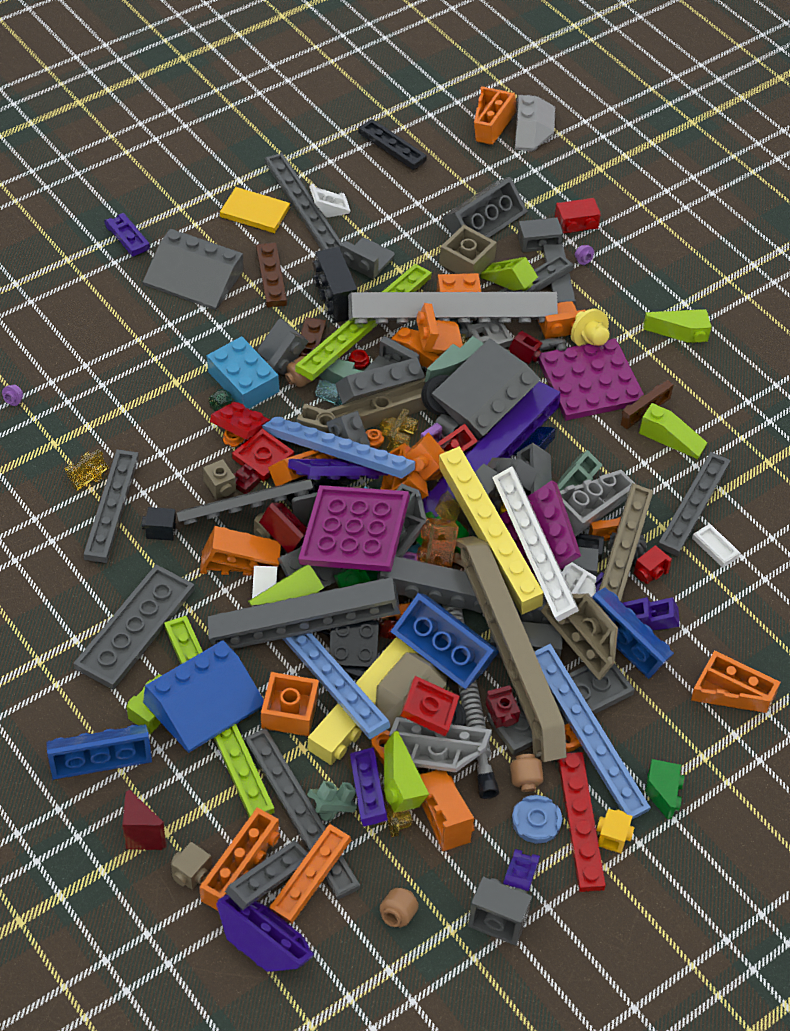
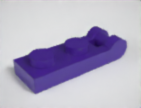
[105,213,150,257]
[503,849,540,891]

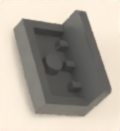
[326,411,371,459]

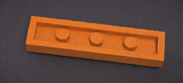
[269,824,352,924]

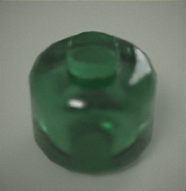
[208,389,233,412]

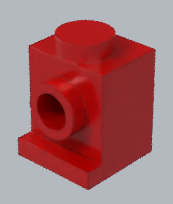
[634,545,672,584]

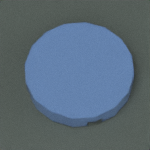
[512,795,563,844]

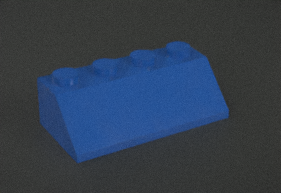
[592,587,674,679]
[390,593,499,689]
[47,724,152,780]

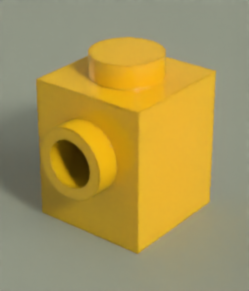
[596,809,635,854]

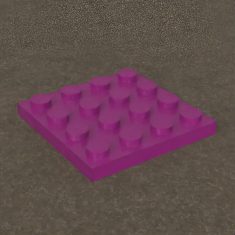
[538,338,644,421]
[499,480,581,584]
[298,485,410,572]

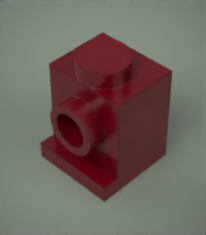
[508,331,543,364]
[486,685,520,728]

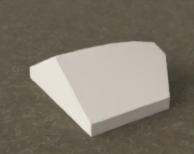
[310,184,350,218]
[562,562,596,597]

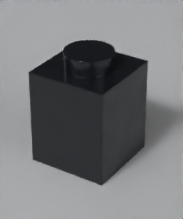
[142,507,176,541]

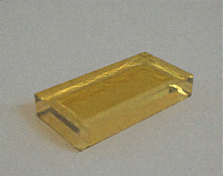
[435,490,462,526]

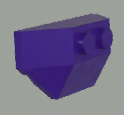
[216,894,314,972]

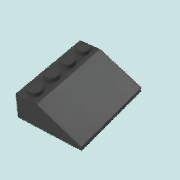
[143,229,244,310]
[430,338,541,440]

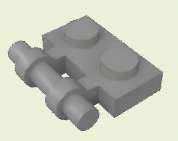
[465,320,513,348]

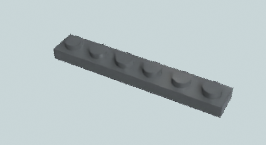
[84,450,139,563]
[658,452,731,556]

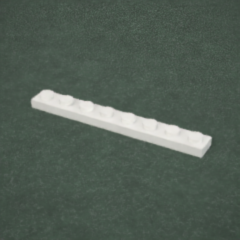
[492,467,579,622]

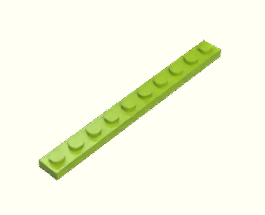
[295,264,432,381]
[164,616,274,818]

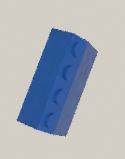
[143,640,264,753]

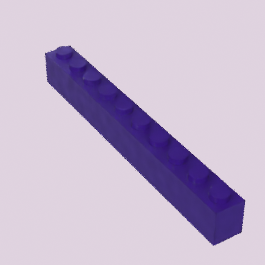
[422,381,561,521]

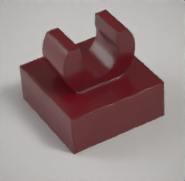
[233,464,260,494]

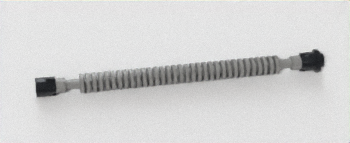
[430,546,499,799]

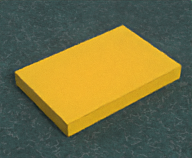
[220,187,290,233]

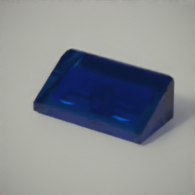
[514,427,556,456]

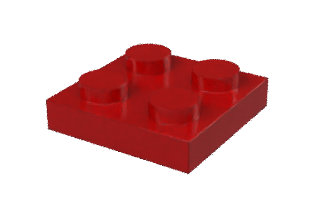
[209,402,270,439]
[232,428,294,482]
[400,676,459,736]

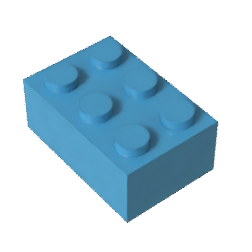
[207,336,280,409]

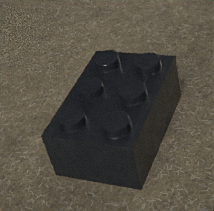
[313,247,357,323]

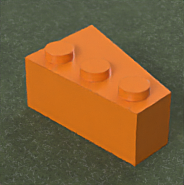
[474,86,517,145]
[381,443,429,499]
[200,526,281,576]
[691,650,780,713]
[420,770,474,852]

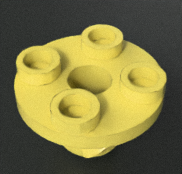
[571,309,609,346]

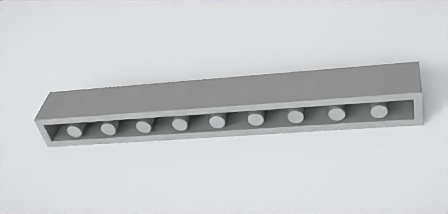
[348,292,558,324]

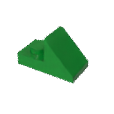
[333,569,378,588]

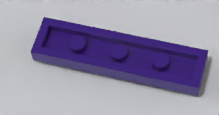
[350,747,388,827]

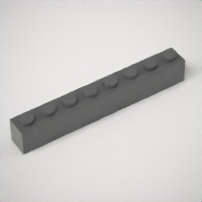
[376,556,552,625]
[208,577,400,649]

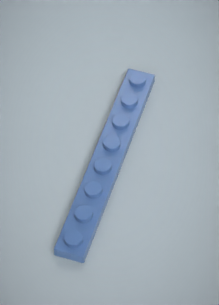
[262,417,415,479]
[283,633,390,740]
[534,644,651,819]

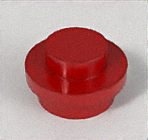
[348,349,369,369]

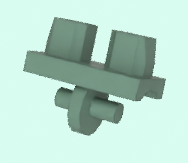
[307,781,357,821]

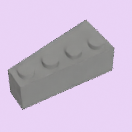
[560,470,635,537]

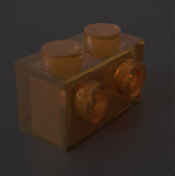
[417,517,459,568]

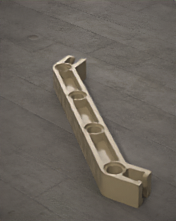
[297,349,510,433]
[452,536,566,762]

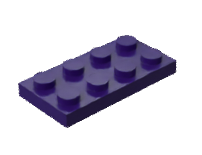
[288,459,388,480]

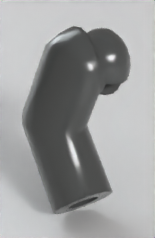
[540,338,567,351]

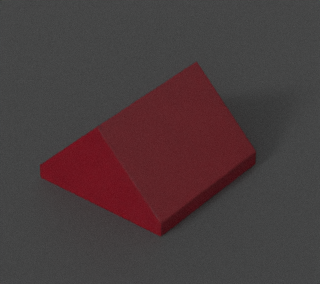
[259,503,307,553]
[123,789,166,850]

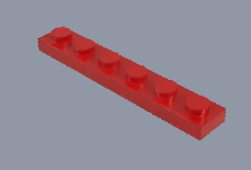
[557,752,606,892]

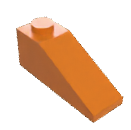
[391,327,443,368]
[268,450,336,486]

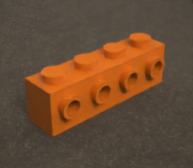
[200,807,280,911]

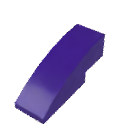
[622,597,680,630]

